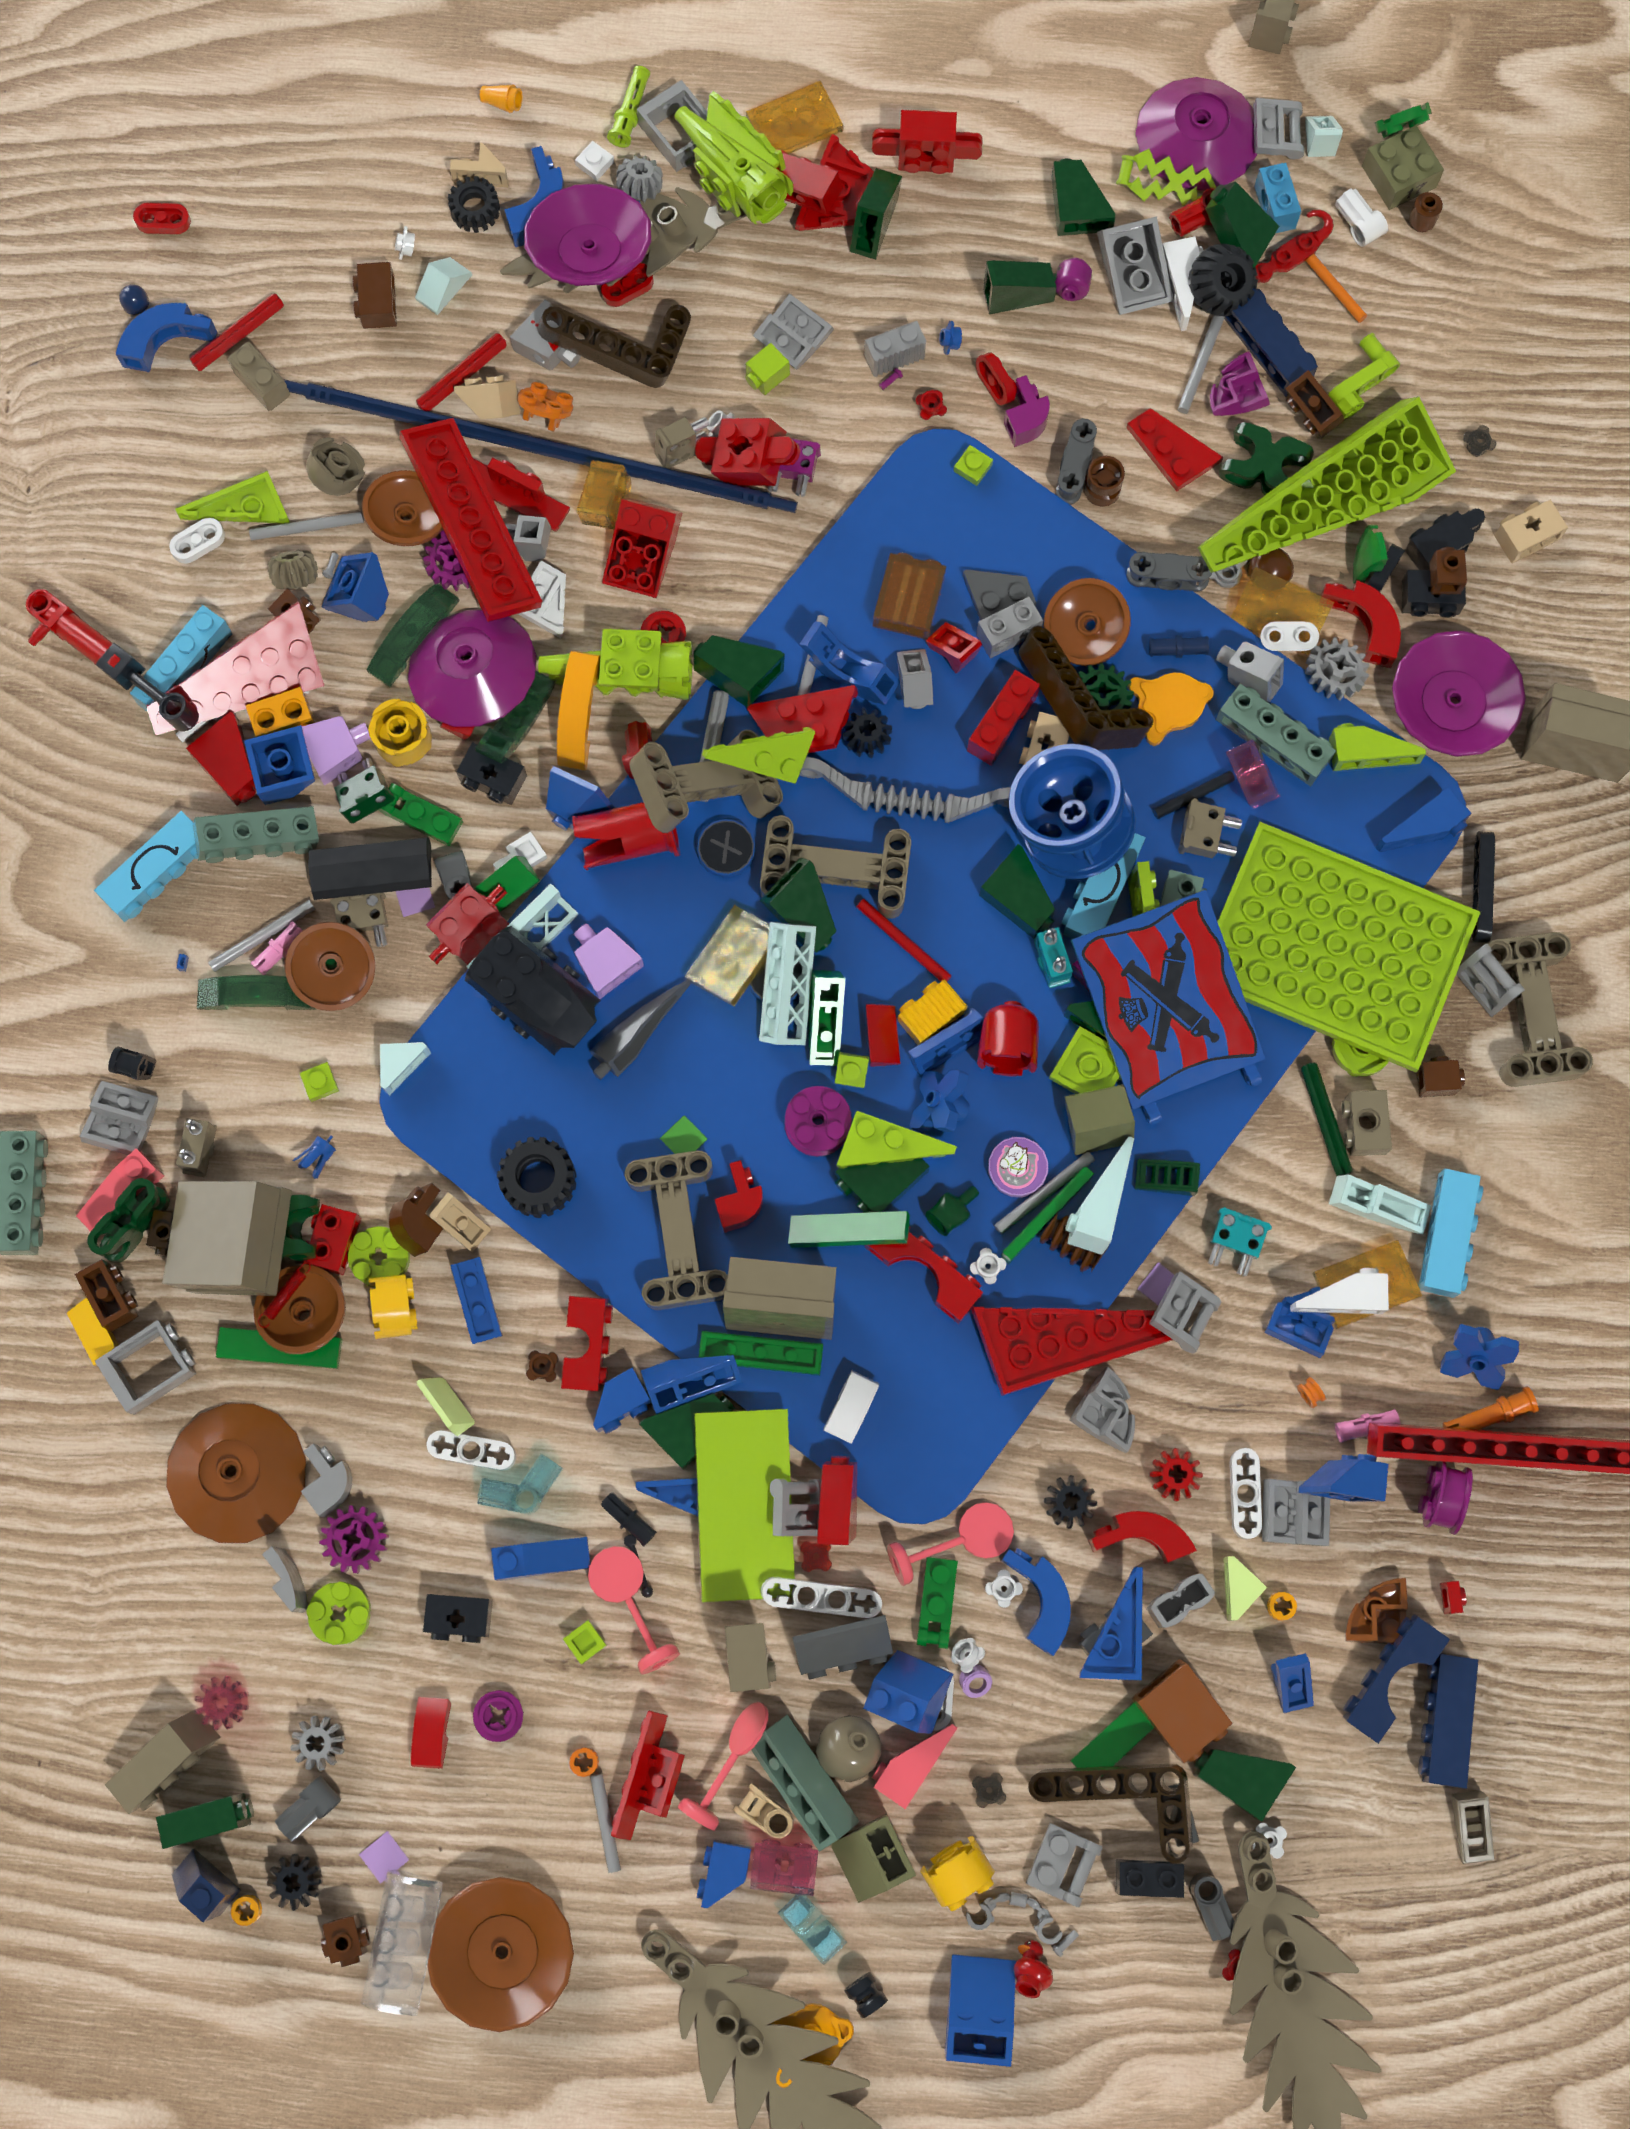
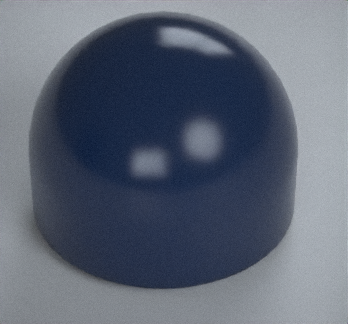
[119,284,149,315]

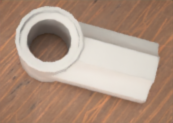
[1335,188,1388,247]

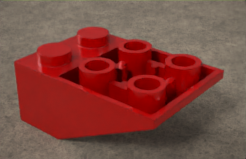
[602,498,682,598]

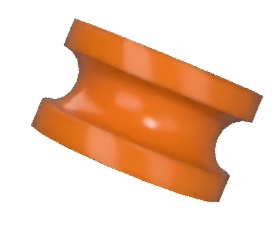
[1297,1377,1326,1408]
[569,1747,599,1777]

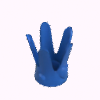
[292,1135,336,1179]

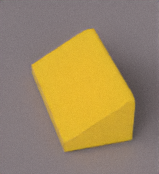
[67,1298,119,1366]

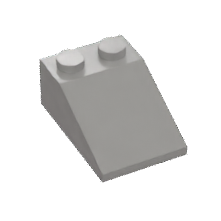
[1097,216,1174,315]

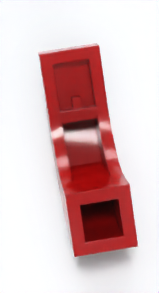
[1318,581,1401,669]

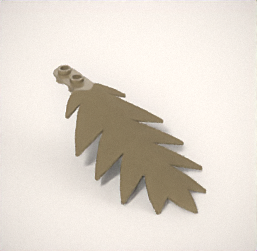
[500,187,747,293]
[1229,1831,1381,2129]
[641,1929,882,2129]

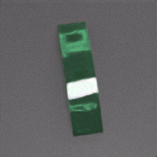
[367,584,460,688]
[475,671,556,763]
[197,975,316,1010]

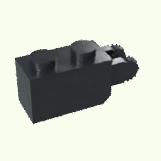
[1405,508,1486,570]

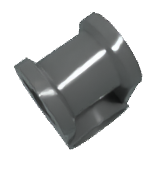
[434,850,473,900]

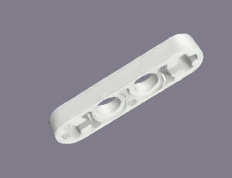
[761,1577,882,1618]

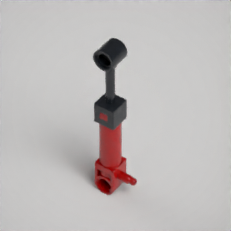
[25,589,199,731]

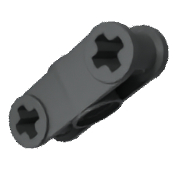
[1056,418,1097,505]
[1126,552,1212,592]

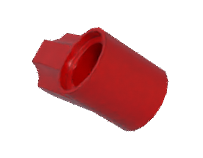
[1169,188,1215,237]
[622,721,652,779]

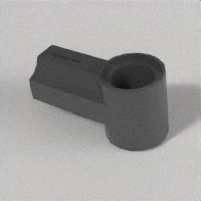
[275,1776,341,1841]
[1190,1872,1234,1942]

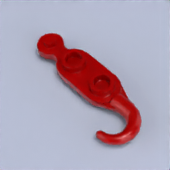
[1255,209,1334,283]

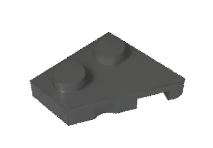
[963,569,1036,621]

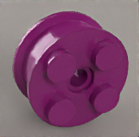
[785,1086,852,1157]
[1418,1461,1473,1535]

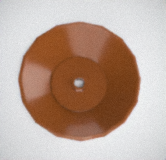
[166,1403,306,1543]
[426,1877,574,2032]

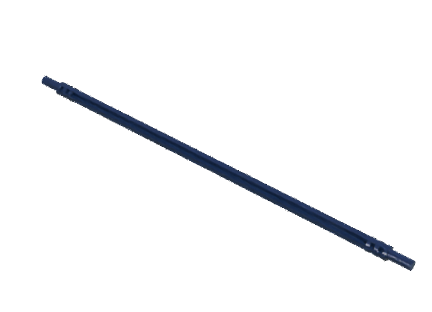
[284,379,798,513]

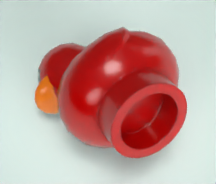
[1014,1940,1053,1998]

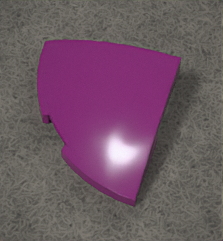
[1210,351,1270,416]

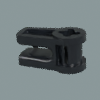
[108,1046,156,1080]

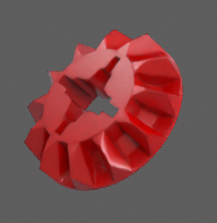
[641,611,686,645]

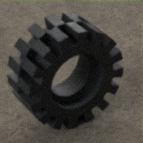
[448,176,500,233]

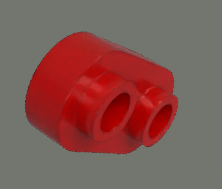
[133,203,191,234]
[601,263,654,307]
[976,352,1017,405]

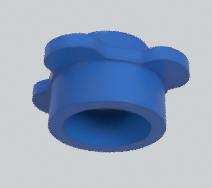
[939,321,962,355]

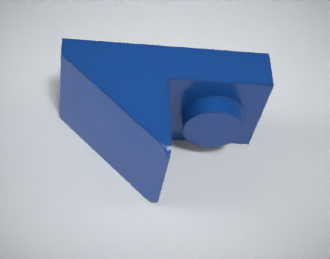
[1271,1653,1314,1713]

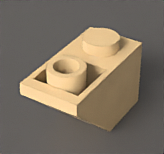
[454,375,520,419]

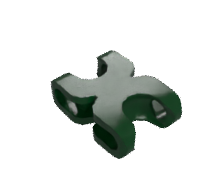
[1219,422,1314,495]
[87,1178,170,1263]
[282,1195,320,1261]

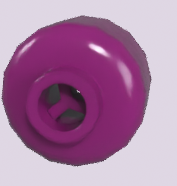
[1055,258,1092,301]

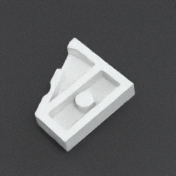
[518,561,566,639]

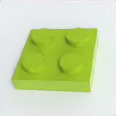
[1127,861,1160,917]
[1049,1026,1120,1094]

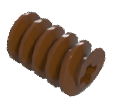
[1040,1212,1109,1273]

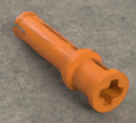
[1443,1386,1539,1430]

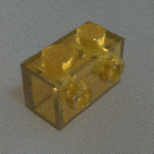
[576,460,631,529]

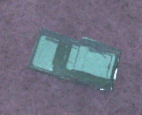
[778,1891,847,1965]

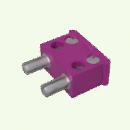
[768,438,821,497]

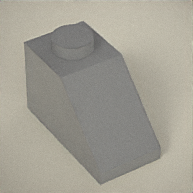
[897,649,934,709]

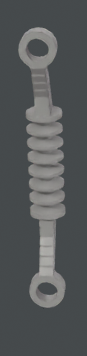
[799,757,1011,823]

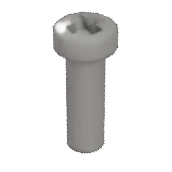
[322,553,339,579]
[1052,1930,1079,1957]

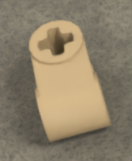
[733,1783,794,1839]

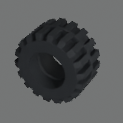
[497,1137,577,1218]

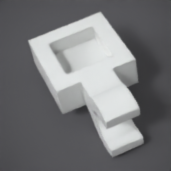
[493,832,547,871]

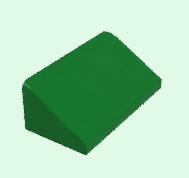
[474,856,540,913]

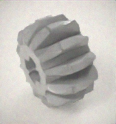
[616,155,663,203]
[291,1716,346,1771]

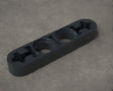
[1472,831,1495,943]

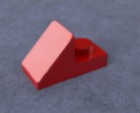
[925,622,982,673]

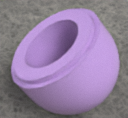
[959,1664,992,1698]

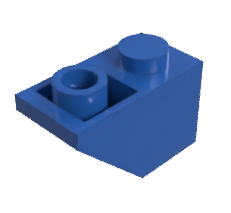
[593,1368,652,1434]
[697,1840,752,1908]

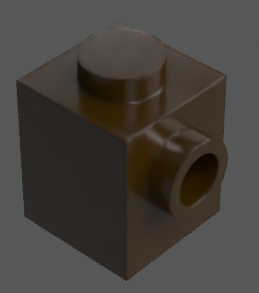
[146,1210,173,1257]

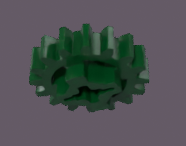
[1078,663,1134,710]

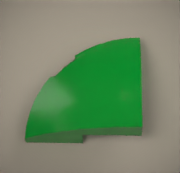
[1353,525,1388,584]

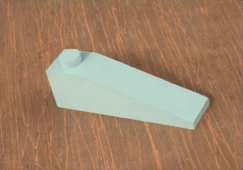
[1066,1136,1134,1255]

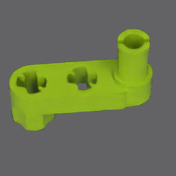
[1328,333,1400,419]

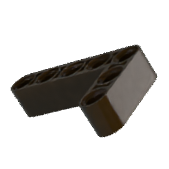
[538,305,691,388]
[1019,626,1153,750]
[1028,1764,1193,1864]

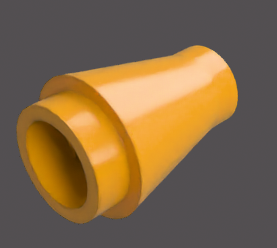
[480,84,523,113]

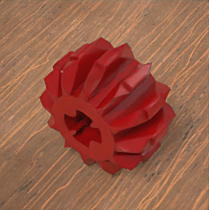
[1149,1448,1203,1502]

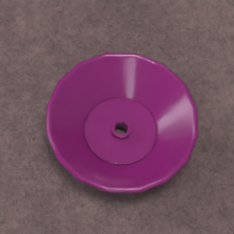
[1135,77,1257,191]
[524,184,652,286]
[408,610,537,727]
[1392,631,1526,757]

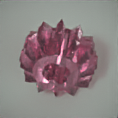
[195,1676,249,1730]

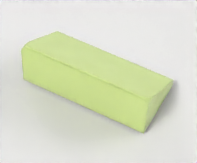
[416,1378,475,1436]

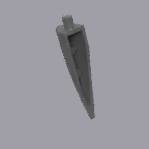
[590,980,691,1080]

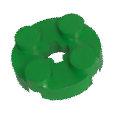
[1375,102,1432,138]

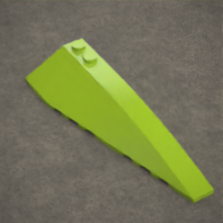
[1198,397,1456,573]

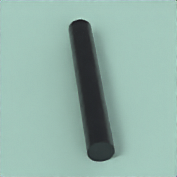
[1153,770,1235,819]

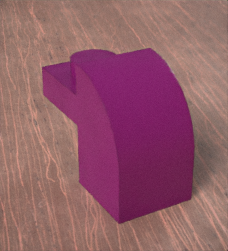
[1004,375,1050,447]

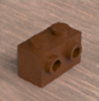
[353,262,397,329]
[1285,370,1344,439]
[75,1259,139,1332]

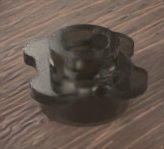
[1463,425,1497,457]
[972,1773,1006,1808]

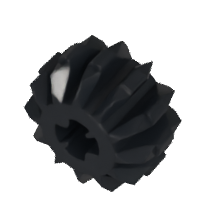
[843,708,892,758]
[1044,1475,1097,1529]
[267,1853,323,1911]

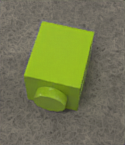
[745,343,790,395]

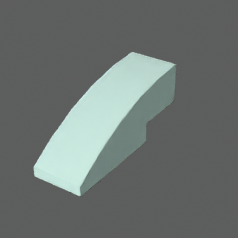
[1329,1174,1431,1234]

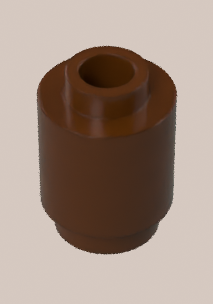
[1409,192,1443,232]

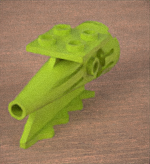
[675,91,793,224]
[538,629,692,700]

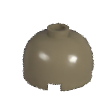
[306,438,365,496]
[816,1715,881,1782]

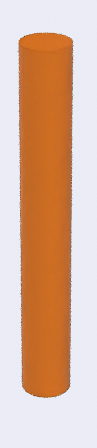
[1306,254,1367,323]

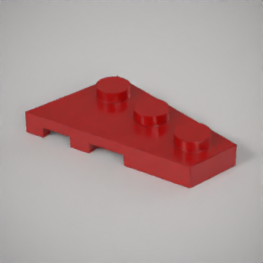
[1127,408,1223,492]

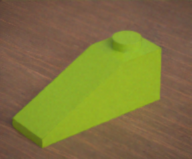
[1329,723,1426,771]

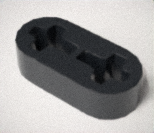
[1368,543,1405,592]

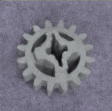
[1305,637,1369,700]

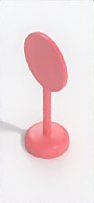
[887,1502,1014,1586]
[588,1546,680,1675]
[678,1702,768,1831]

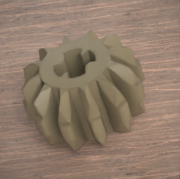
[268,550,318,590]

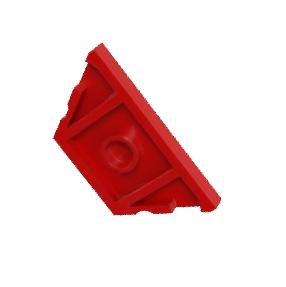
[795,134,874,231]
[747,685,858,753]

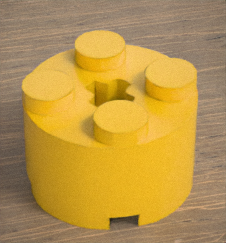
[368,699,432,767]
[369,1274,418,1339]
[920,1836,995,1911]

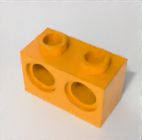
[245,687,315,737]

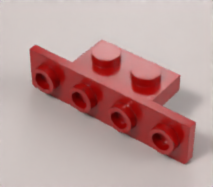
[473,457,570,532]
[611,1710,685,1840]

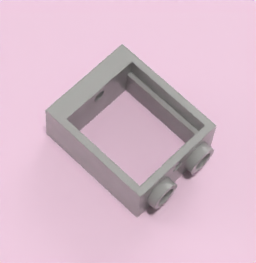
[637,80,707,172]
[95,1320,196,1415]

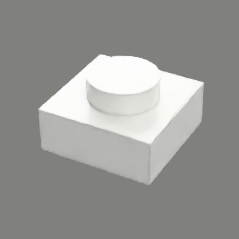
[575,141,614,181]

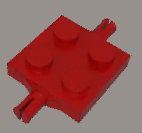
[426,883,510,965]

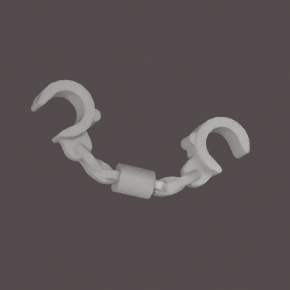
[966,1892,1063,1944]

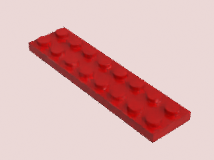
[399,418,542,622]

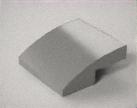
[753,293,834,370]
[79,1081,158,1155]
[1262,1479,1330,1546]
[262,1546,308,1613]

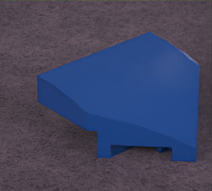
[1264,1286,1335,1358]

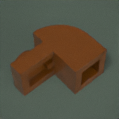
[389,1183,443,1257]

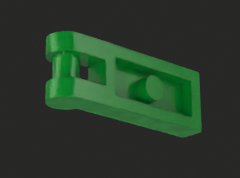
[378,783,463,847]
[917,1557,958,1649]

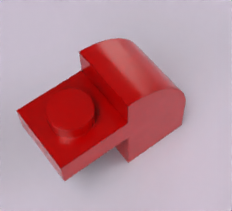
[715,1160,763,1233]

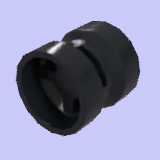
[844,1972,888,2019]

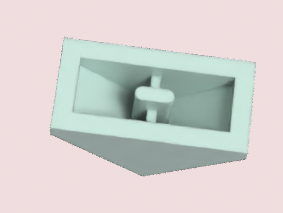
[1305,116,1343,157]
[415,257,472,315]
[380,1042,431,1096]

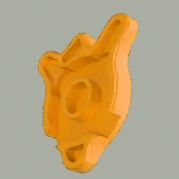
[1129,672,1214,746]
[770,2003,854,2088]

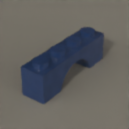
[1343,1614,1450,1744]

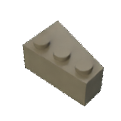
[1248,0,1299,54]
[725,1623,776,1692]
[105,1708,221,1814]

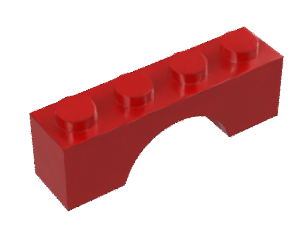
[865,1226,983,1324]

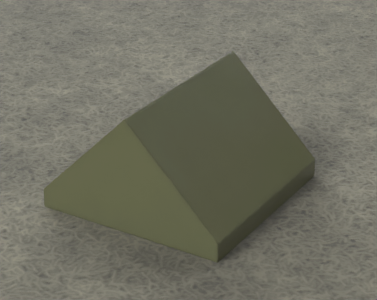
[1064,1085,1135,1155]

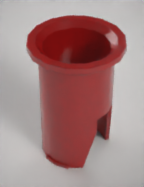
[572,802,680,870]

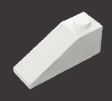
[1162,236,1204,331]
[1290,1268,1389,1314]

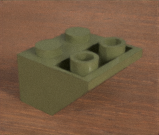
[831,1814,916,1903]

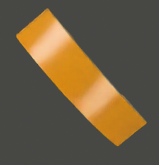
[557,650,600,771]

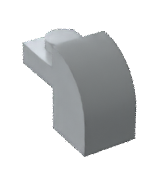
[505,515,551,561]
[301,1444,352,1518]

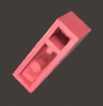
[76,1148,165,1232]
[871,1724,958,1809]

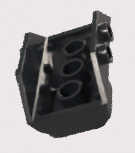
[465,926,601,1056]

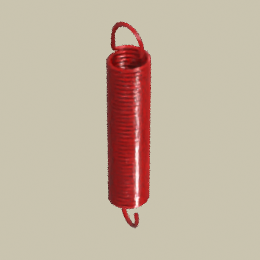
[258,1262,311,1328]

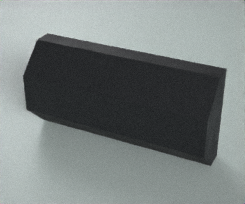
[308,837,432,900]

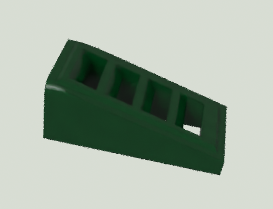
[1135,1159,1200,1196]

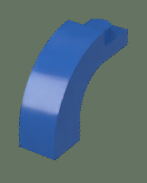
[504,146,565,248]
[116,303,218,372]
[799,621,901,705]
[1001,1548,1071,1656]

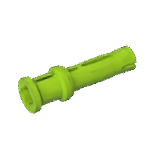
[607,66,650,148]

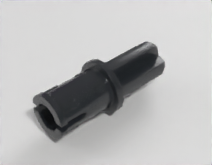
[601,1493,657,1547]

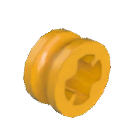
[1267,1592,1297,1621]
[231,1894,262,1926]

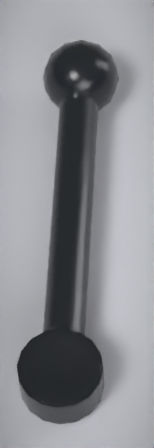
[624,1535,653,1598]

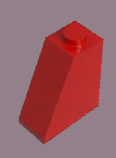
[186,711,256,806]
[817,1456,858,1545]

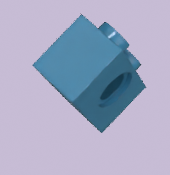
[1254,163,1301,233]

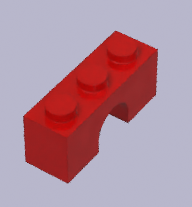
[967,670,1040,766]
[561,1296,613,1391]

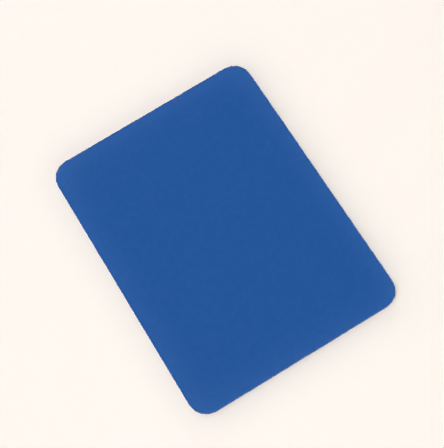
[379,429,1466,1525]

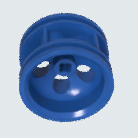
[1009,744,1136,879]

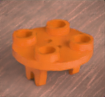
[517,382,573,432]

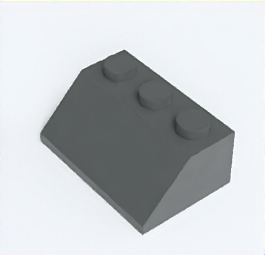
[792,1615,893,1680]

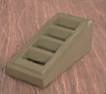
[1451,1791,1494,1864]

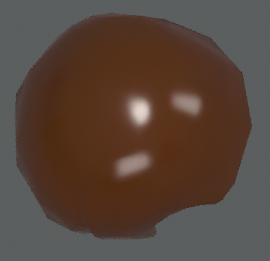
[1247,548,1294,591]

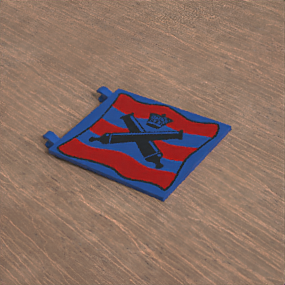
[1071,890,1266,1124]

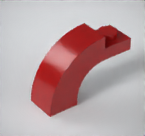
[1088,1511,1197,1564]

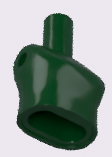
[925,1186,979,1236]

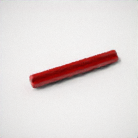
[190,293,284,371]
[416,333,507,411]

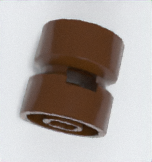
[1084,456,1125,507]

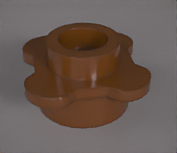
[526,1350,559,1383]

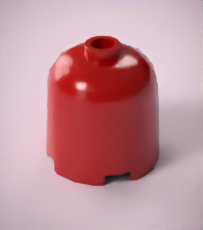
[977,1001,1039,1076]

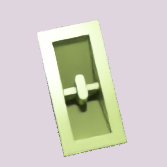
[1223,1556,1267,1621]

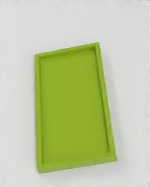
[694,1409,795,1602]

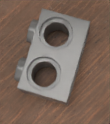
[976,597,1043,659]

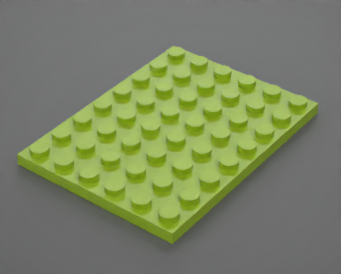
[1218,822,1481,1072]

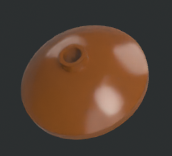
[362,470,443,546]
[1044,578,1131,666]
[285,922,376,1011]
[254,1265,346,1354]

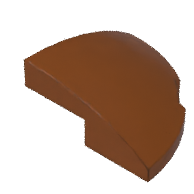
[1345,1578,1408,1644]

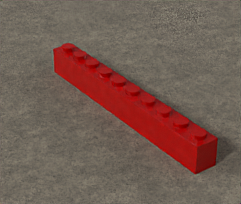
[1367,1422,1630,1474]

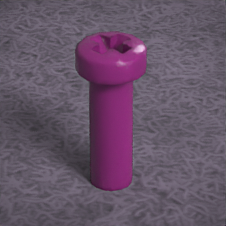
[879,368,903,390]

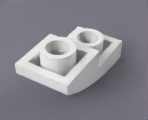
[824,1370,879,1444]

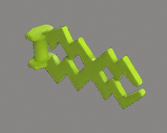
[1116,148,1216,206]

